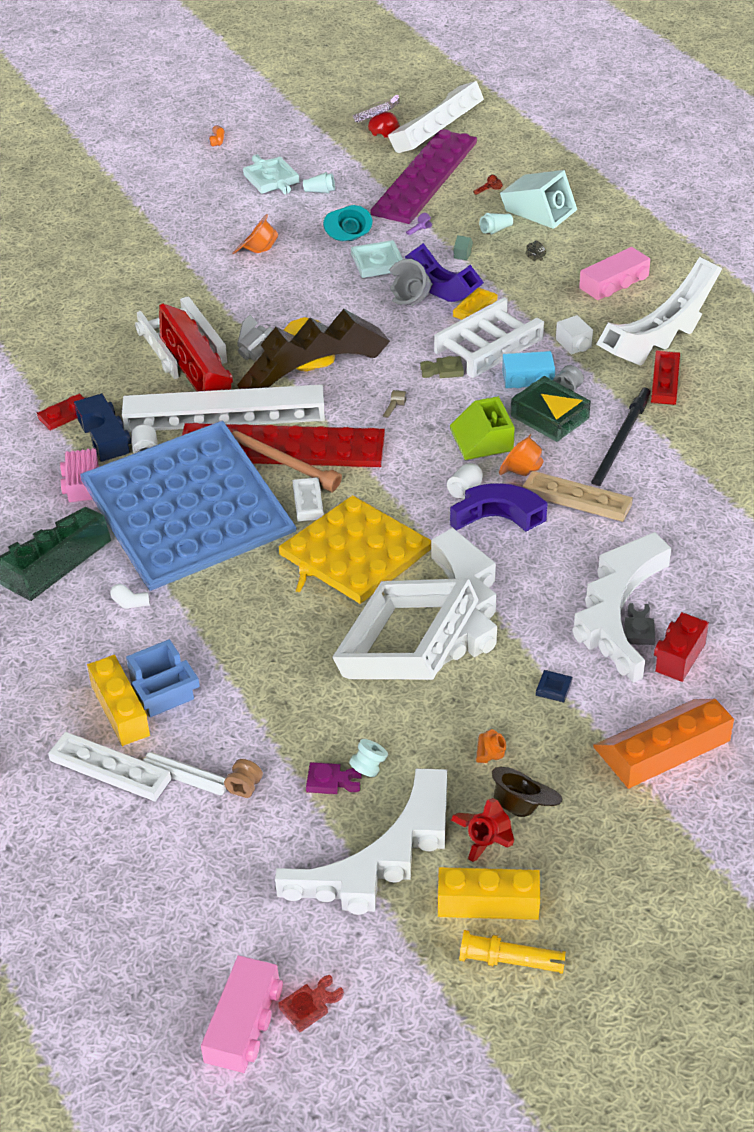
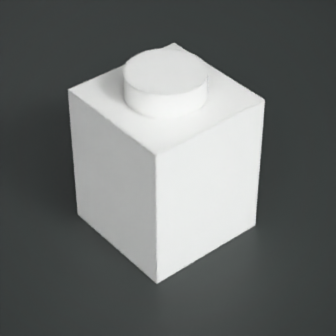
[556,315,593,355]

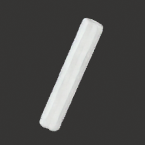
[143,752,227,795]

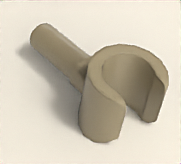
[383,390,407,418]

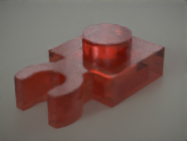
[278,975,344,1033]

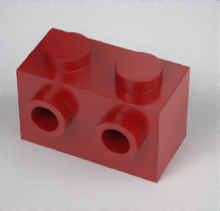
[654,612,709,682]

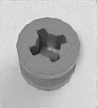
[553,365,584,396]

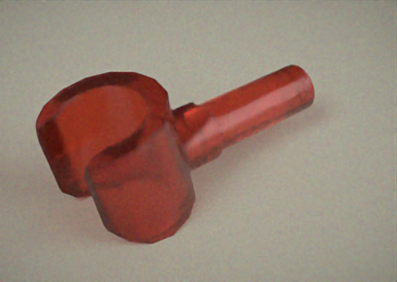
[473,174,503,195]

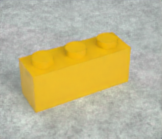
[87,654,150,746]
[438,867,540,920]

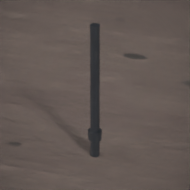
[591,387,651,486]

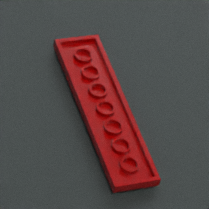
[182,423,385,467]

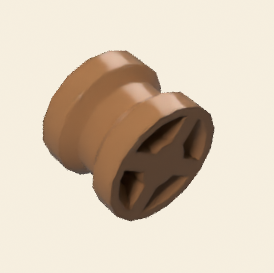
[224,759,263,798]

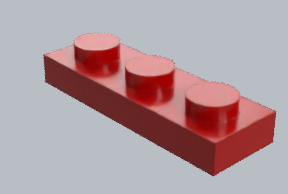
[651,351,680,405]

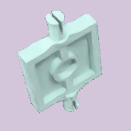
[243,154,299,194]

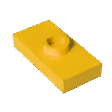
[453,287,498,320]

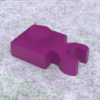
[306,762,362,794]

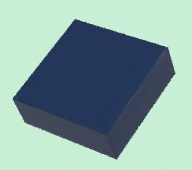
[536,670,573,703]

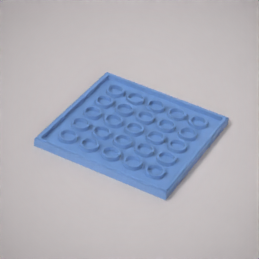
[80,421,297,591]

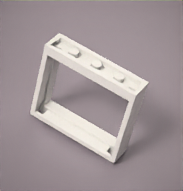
[332,578,479,680]

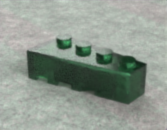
[0,507,111,601]

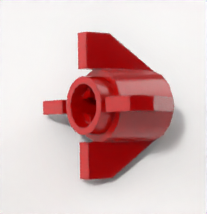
[451,798,515,862]

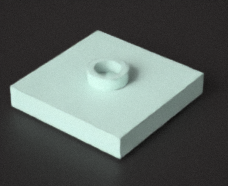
[351,240,403,278]

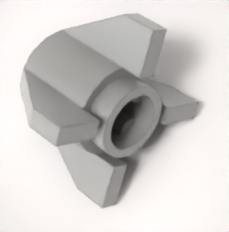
[237,315,273,361]

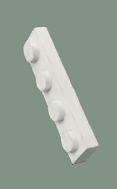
[48,732,171,801]

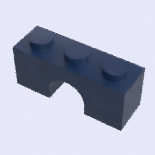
[74,393,132,462]

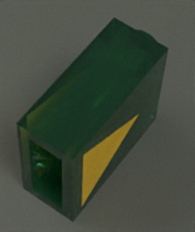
[511,376,591,442]

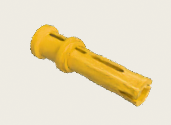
[459,930,566,974]

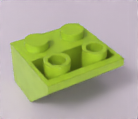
[450,396,515,460]

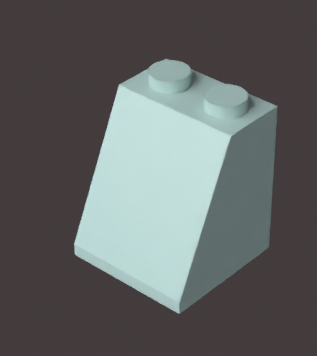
[500,170,577,229]

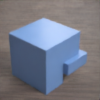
[126,639,200,718]

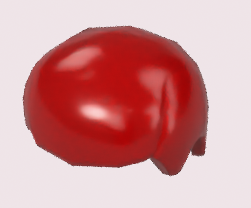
[368,111,400,138]

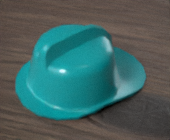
[323,205,373,241]

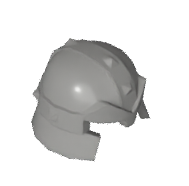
[389,259,432,306]

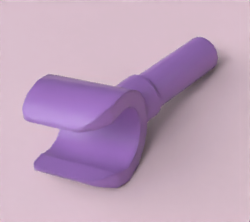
[406,213,432,235]

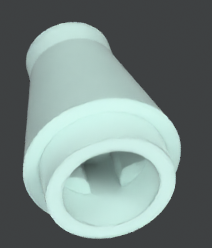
[303,172,335,193]
[479,213,513,235]

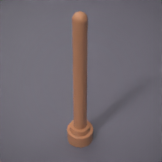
[232,431,342,493]

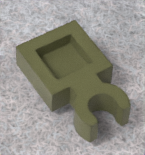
[420,356,464,378]

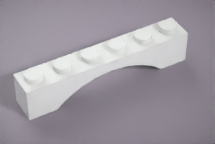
[388,81,484,153]

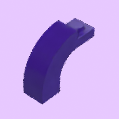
[405,243,484,302]
[450,483,548,532]

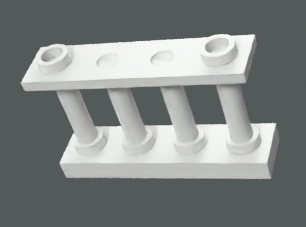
[135,296,227,379]
[434,297,544,378]

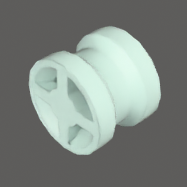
[349,739,388,777]

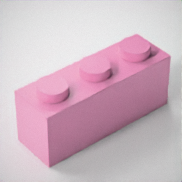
[579,247,650,300]
[201,955,283,1073]

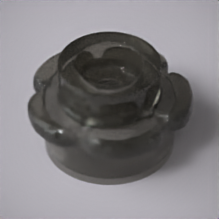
[526,241,546,261]

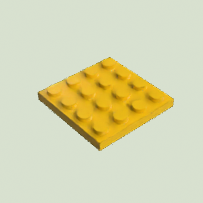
[279,495,431,604]

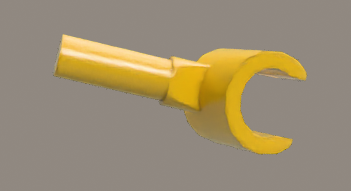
[296,563,314,592]

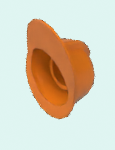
[232,214,278,254]
[499,434,544,476]

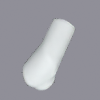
[110,584,150,609]

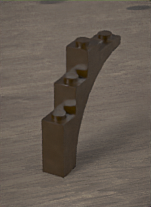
[237,308,390,389]

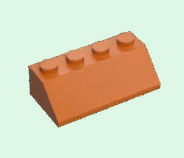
[593,698,734,789]

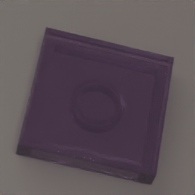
[353,94,400,123]

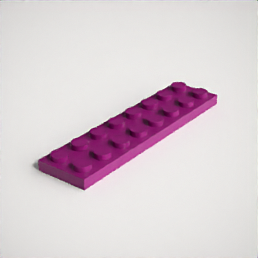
[370,129,477,224]

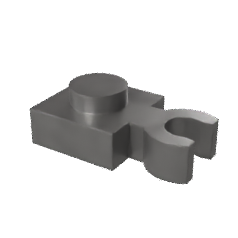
[624,603,655,645]

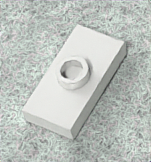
[292,478,324,522]

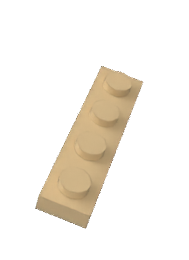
[523,471,633,522]

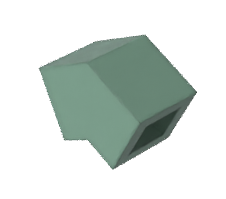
[454,235,473,261]

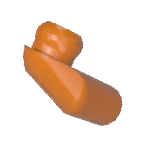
[209,125,225,146]

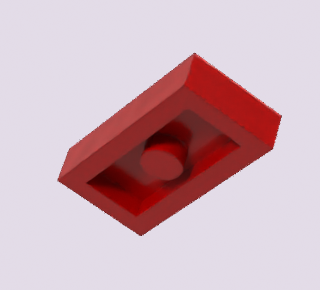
[37,393,84,431]

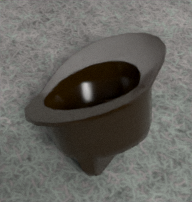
[492,766,563,817]

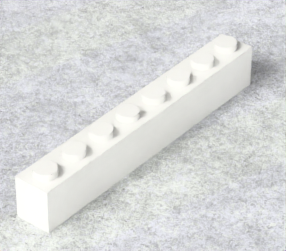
[122,385,325,432]

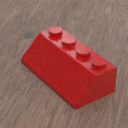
[159,303,233,392]

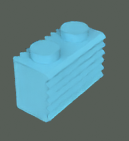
[502,351,555,388]

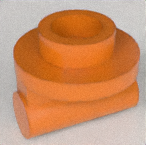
[476,729,506,763]

